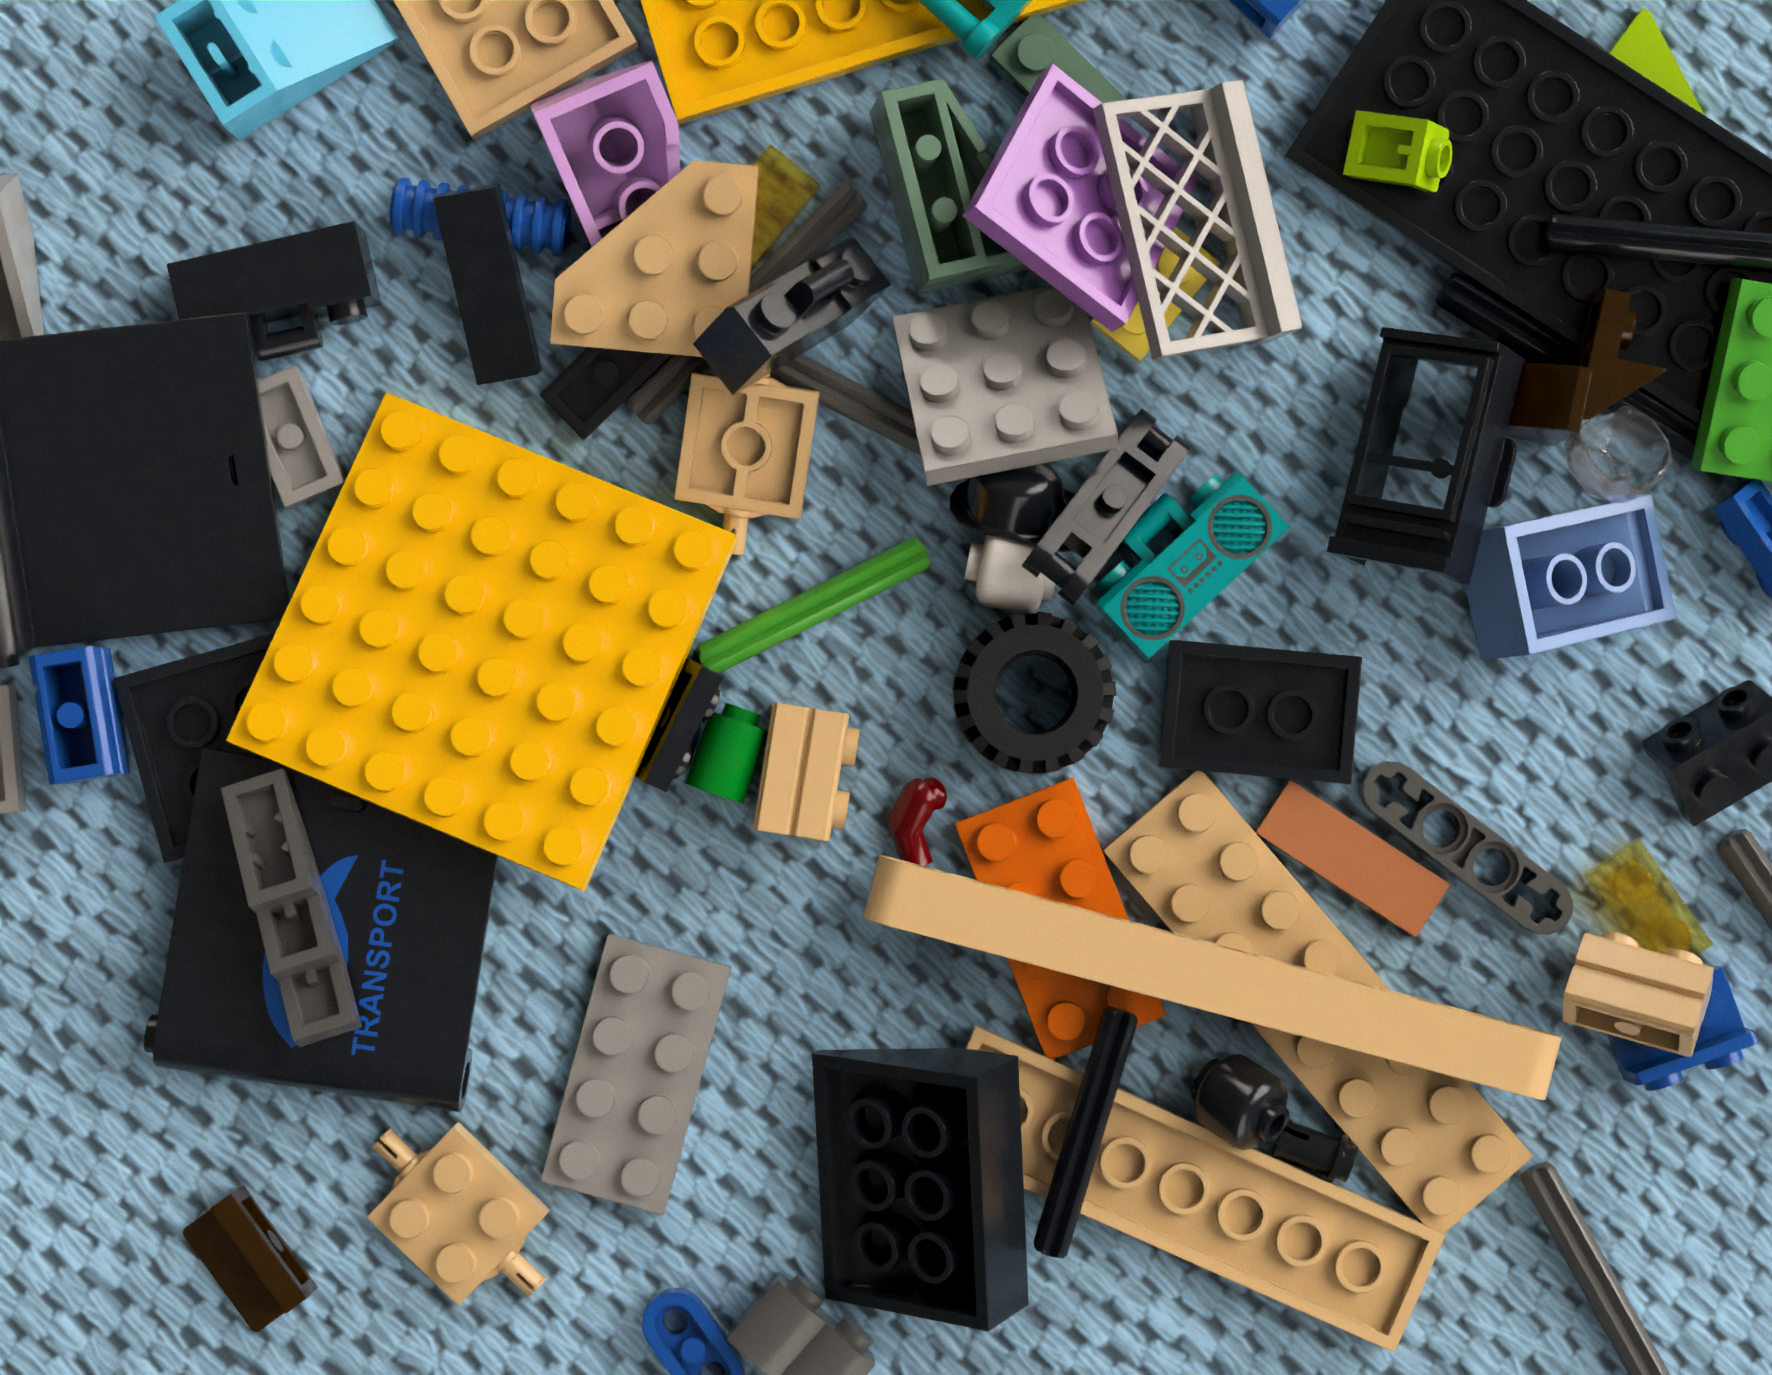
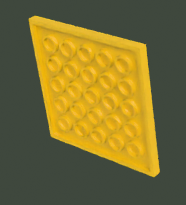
[226,392,738,892]

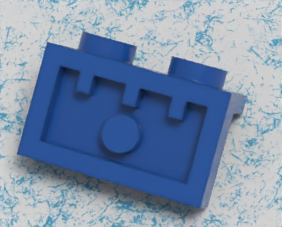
[1607,966,1758,1091]

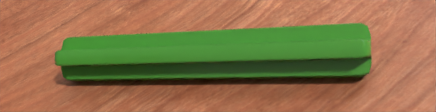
[696,537,931,674]

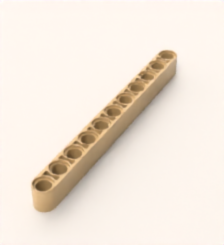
[862,855,1562,1100]

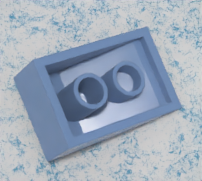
[1465,494,1676,660]

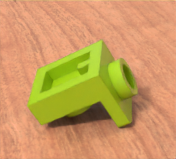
[1343,110,1452,193]

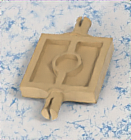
[674,371,820,555]
[367,1122,550,1306]

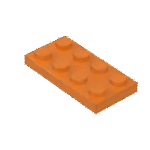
[954,777,1166,1060]

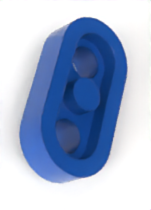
[642,1288,745,1375]

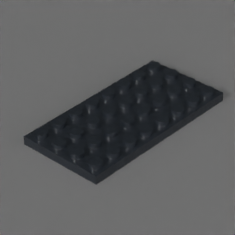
[1283,0,1772,425]

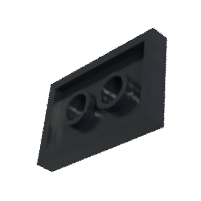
[1158,640,1362,784]

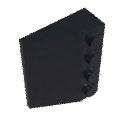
[812,1048,1029,1332]

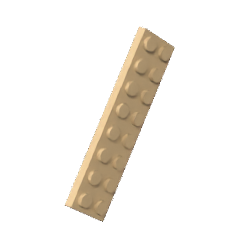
[1102,770,1533,1233]
[965,1024,1446,1353]

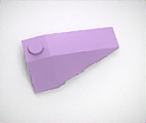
[530,61,681,247]

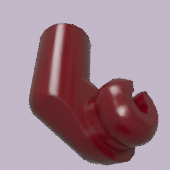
[888,777,947,866]

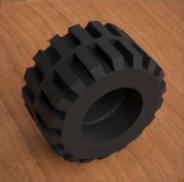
[953,612,1116,774]

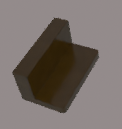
[183,1185,318,1332]

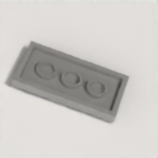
[540,933,732,1215]

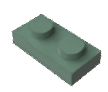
[991,13,1126,103]

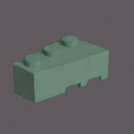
[870,78,1030,295]

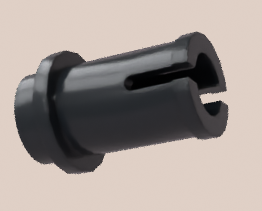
[1272,1119,1358,1183]

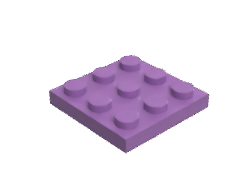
[962,64,1198,332]

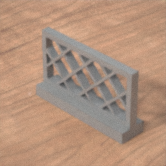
[1093,79,1302,360]

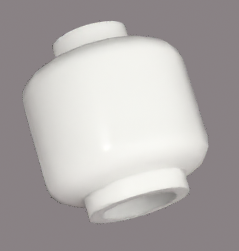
[964,535,1061,614]

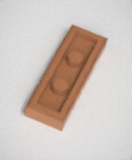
[1254,779,1451,938]

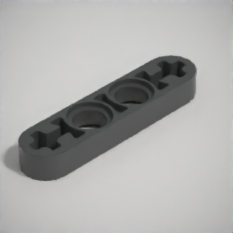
[1359,761,1573,935]

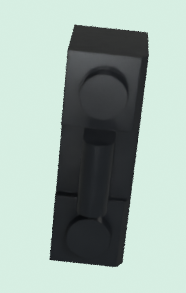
[167,221,382,362]
[693,238,891,395]

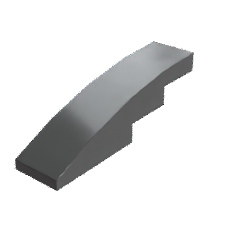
[221,768,362,1047]

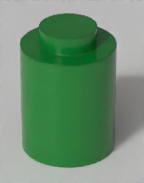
[683,702,768,804]

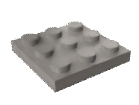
[892,286,1119,486]

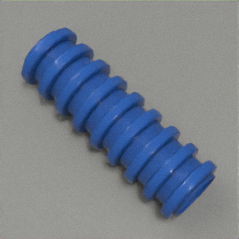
[390,177,571,256]

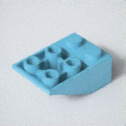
[154,0,400,141]

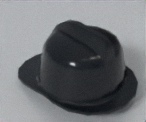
[949,463,1076,552]

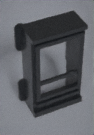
[1326,327,1524,585]

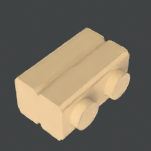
[753,702,860,841]
[1563,932,1714,1058]

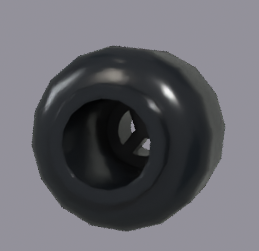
[1191,1053,1289,1150]

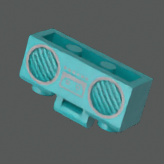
[1092,472,1290,661]

